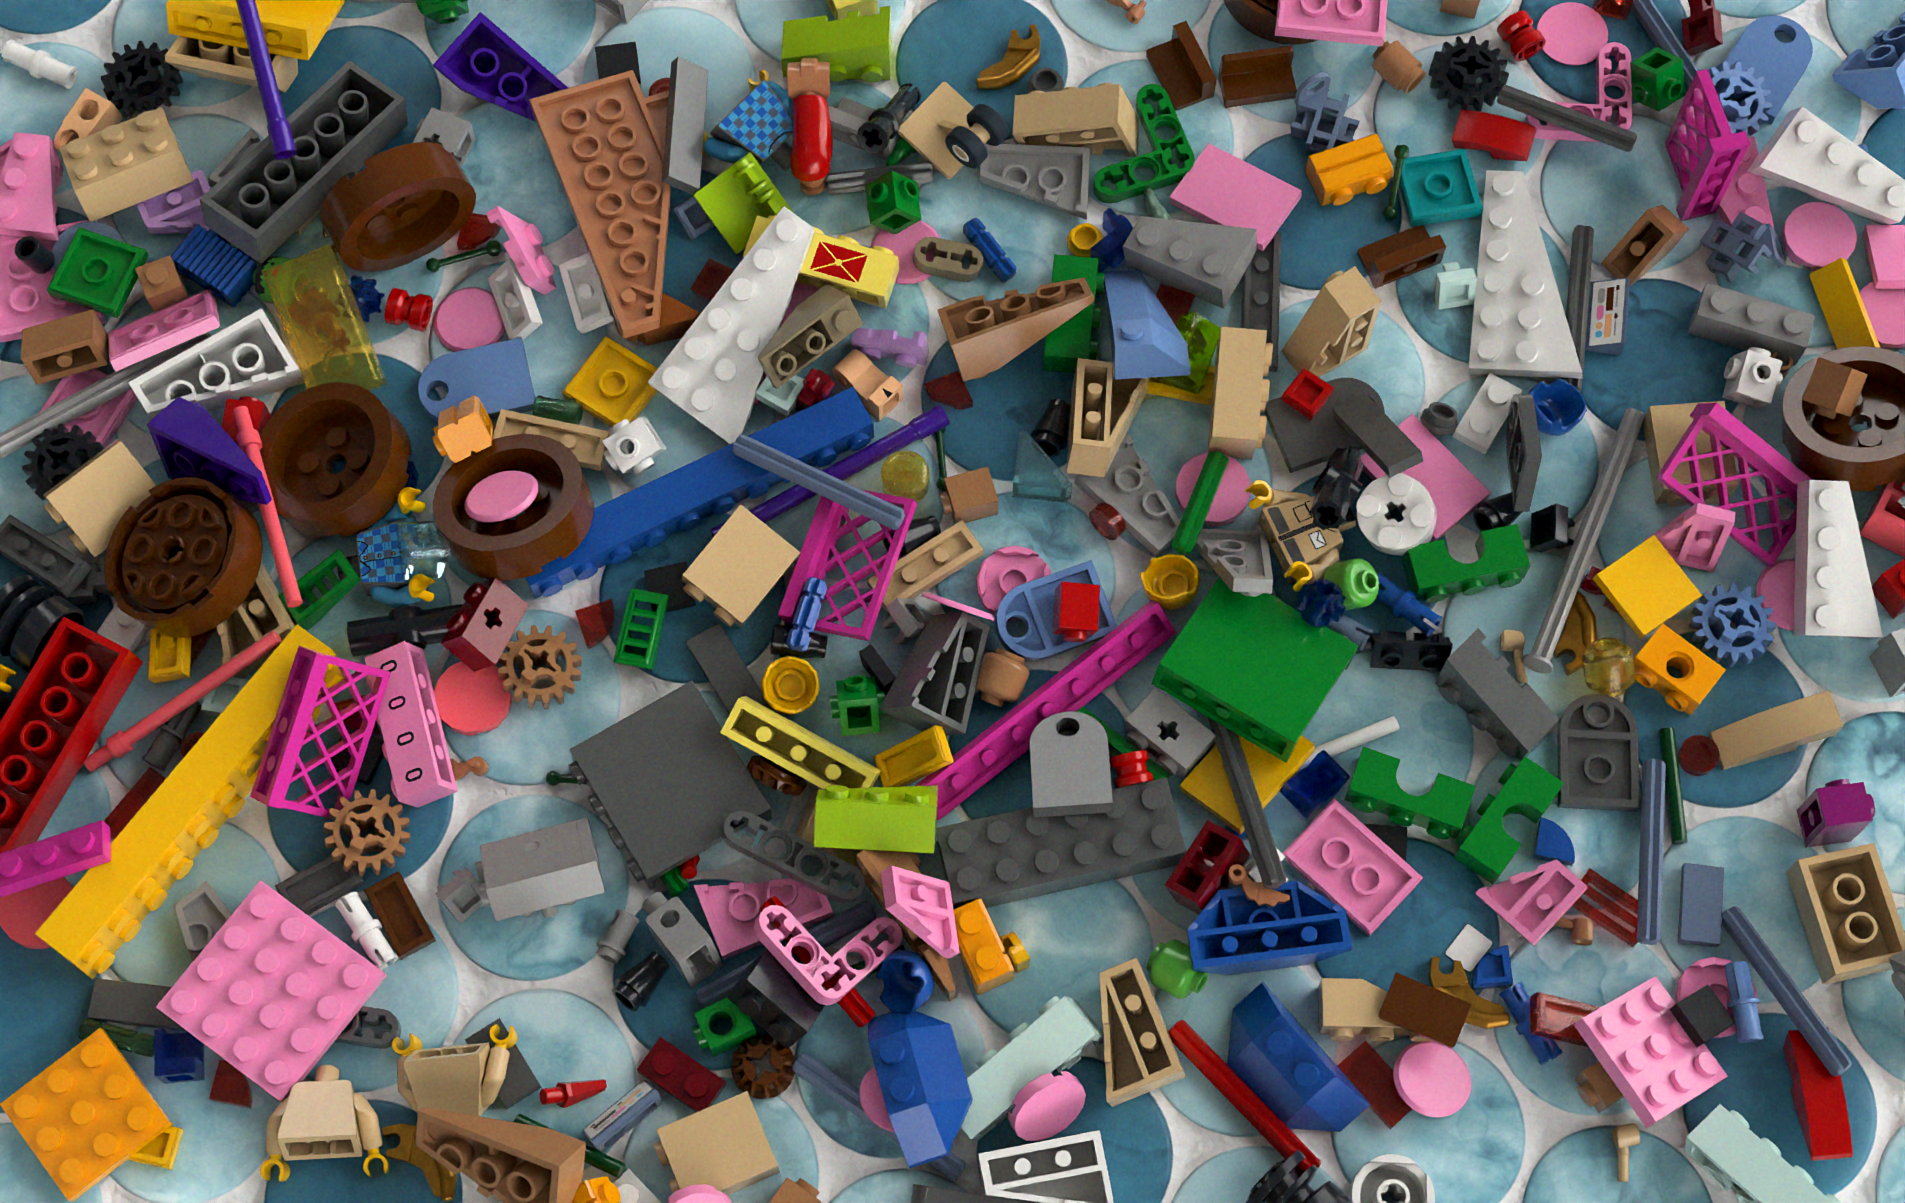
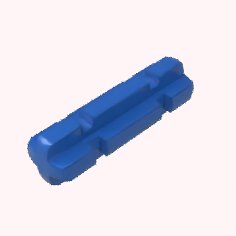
[963,218,1017,282]
[786,577,827,652]

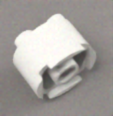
[1356,473,1437,556]
[1347,1154,1435,1203]

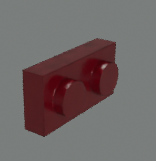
[637,1037,727,1112]

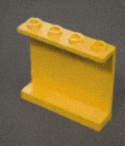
[166,0,346,61]

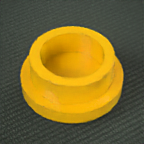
[1067,223,1104,258]

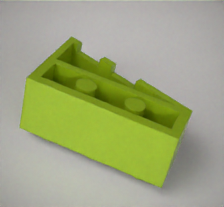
[781,6,892,83]
[814,785,938,853]

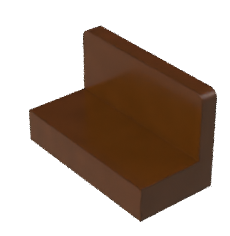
[1146,21,1216,111]
[1218,46,1297,108]
[1357,225,1446,289]
[1379,972,1472,1049]

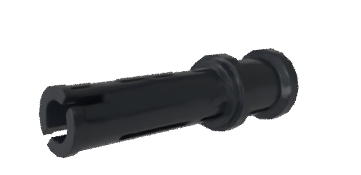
[857,83,921,153]

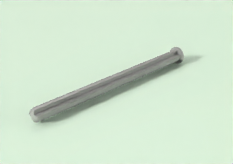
[0,332,211,459]
[1522,408,1645,674]

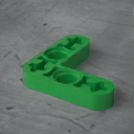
[1093,84,1195,204]

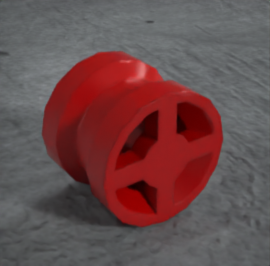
[1109,750,1154,788]

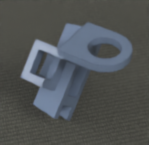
[1290,72,1360,153]
[1700,212,1785,283]

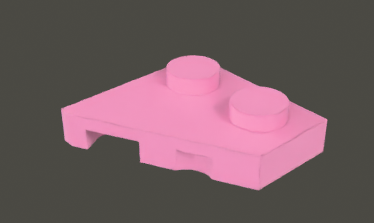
[486,206,556,295]
[1643,503,1736,573]
[1475,859,1588,946]
[881,866,960,959]

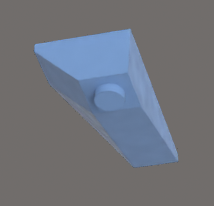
[1832,12,1905,110]
[1103,269,1190,380]

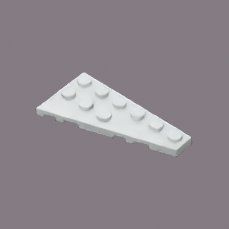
[1469,170,1583,379]
[648,206,815,445]

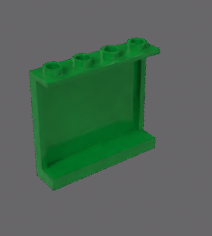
[1151,576,1358,763]

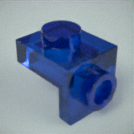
[1090,208,1133,272]
[1280,750,1350,819]

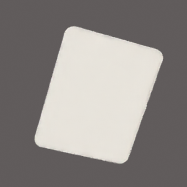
[1446,924,1492,972]

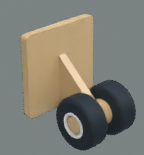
[898,82,1009,179]

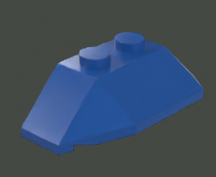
[1186,880,1353,975]
[1227,982,1371,1132]
[868,1011,973,1168]

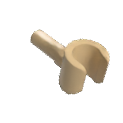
[1500,630,1528,684]
[1612,1123,1640,1182]

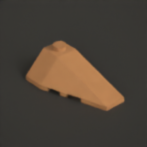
[937,277,1095,382]
[856,850,956,1002]
[416,1107,586,1203]

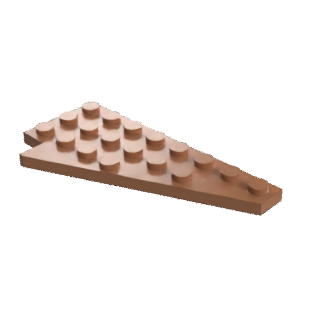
[529,70,672,339]

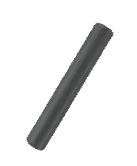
[1497,85,1637,152]

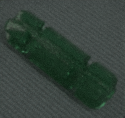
[78,1018,159,1057]

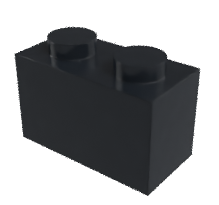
[727,949,825,1049]

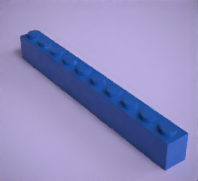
[525,387,874,599]

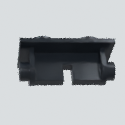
[1370,629,1452,672]

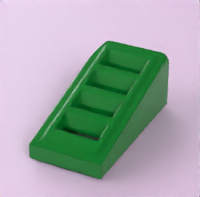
[278,549,361,630]
[614,588,669,671]

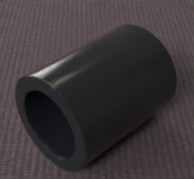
[15,236,55,274]

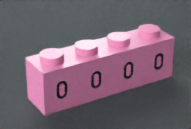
[365,641,458,808]

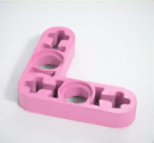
[1524,42,1632,142]
[754,905,903,1005]

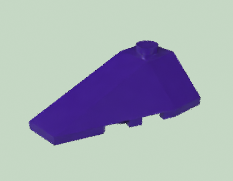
[433,12,568,122]
[147,396,272,505]

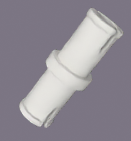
[2,39,78,89]
[335,892,399,970]

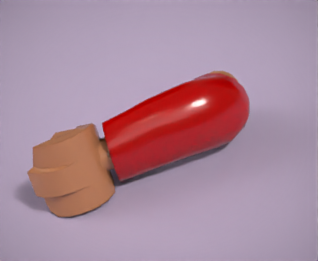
[787,58,833,195]

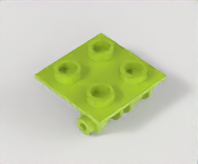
[693,152,793,255]

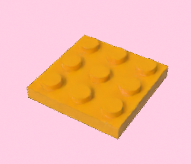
[0,1028,173,1202]

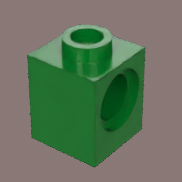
[691,998,757,1057]

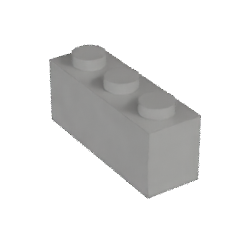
[1687,282,1816,366]

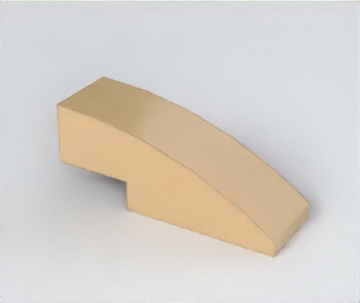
[1709,690,1844,770]

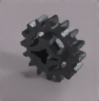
[1428,36,1509,112]
[101,41,183,117]
[22,424,105,500]

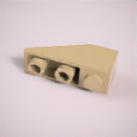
[1318,978,1431,1042]

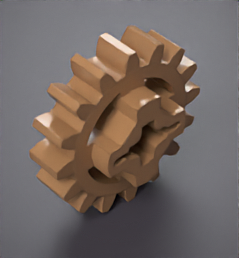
[498,625,582,709]
[324,789,410,876]

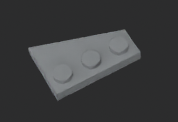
[1195,529,1273,596]

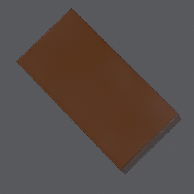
[364,871,436,960]

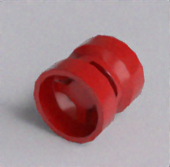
[1497,10,1546,61]
[384,288,433,332]

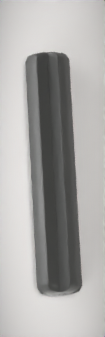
[826,161,934,195]

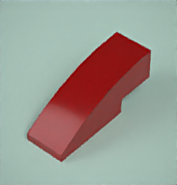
[1783,1027,1853,1161]

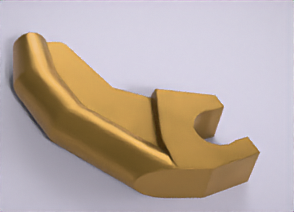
[976,24,1041,90]
[1553,591,1598,676]
[1428,956,1510,1029]
[382,1123,457,1202]

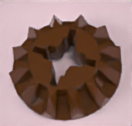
[747,755,807,796]
[731,1034,795,1099]

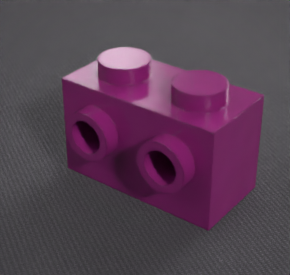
[1797,779,1875,848]

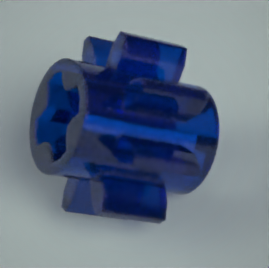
[335,275,385,322]
[1297,579,1346,627]

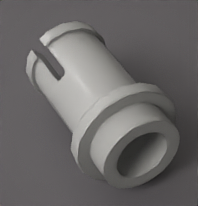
[596,910,639,964]

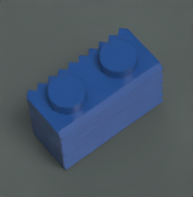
[171,224,257,308]

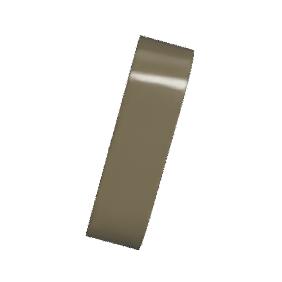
[913,237,983,282]

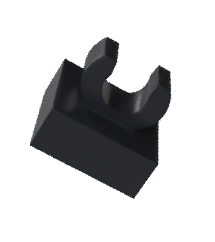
[1530,503,1575,553]

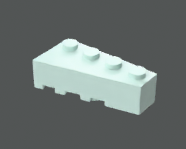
[961,996,1104,1140]
[1685,1104,1841,1203]

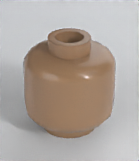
[976,648,1030,708]

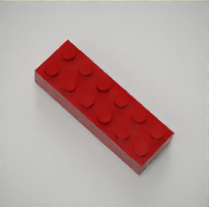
[0,616,143,853]

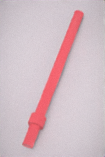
[233,406,303,608]
[84,630,282,772]

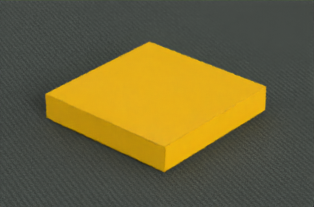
[562,336,658,427]
[1593,535,1702,639]

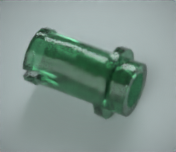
[533,395,583,425]

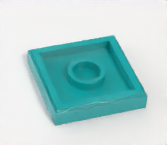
[1393,148,1483,227]

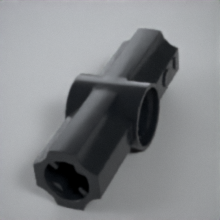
[1310,446,1364,530]
[347,604,463,657]

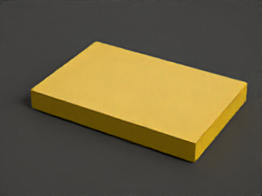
[1179,735,1315,835]

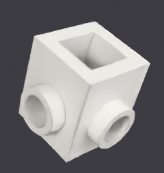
[1722,347,1783,409]
[603,417,667,476]

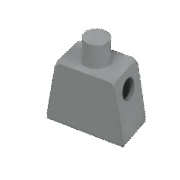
[642,892,724,989]

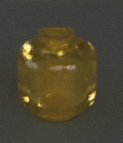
[881,450,930,503]
[1582,637,1636,698]

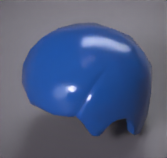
[1528,379,1587,436]
[876,949,934,1014]

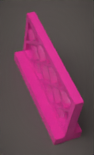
[1665,69,1750,221]
[1656,402,1812,566]
[778,490,917,641]
[250,646,391,819]

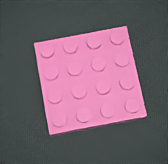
[156,880,387,1103]

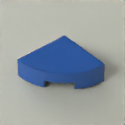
[1533,817,1575,866]
[1471,945,1513,990]

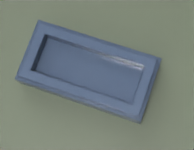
[1678,863,1724,947]

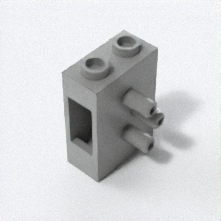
[475,817,605,921]

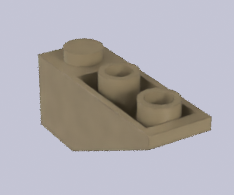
[757,284,863,389]

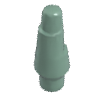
[1143,188,1170,219]

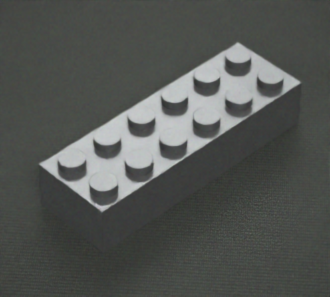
[200,60,408,264]
[936,778,1186,910]

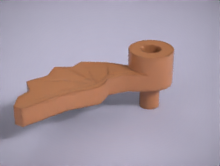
[1106,0,1147,24]
[450,757,489,781]
[1227,864,1290,908]

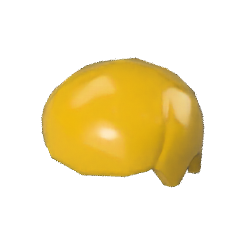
[1140,553,1201,610]
[760,656,820,715]

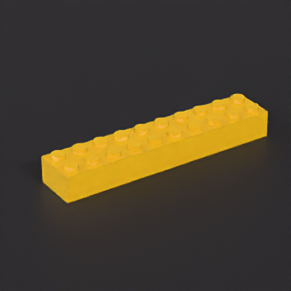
[35,624,344,980]

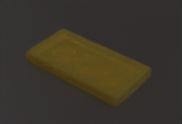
[262,244,387,391]

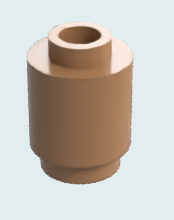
[1372,41,1426,94]

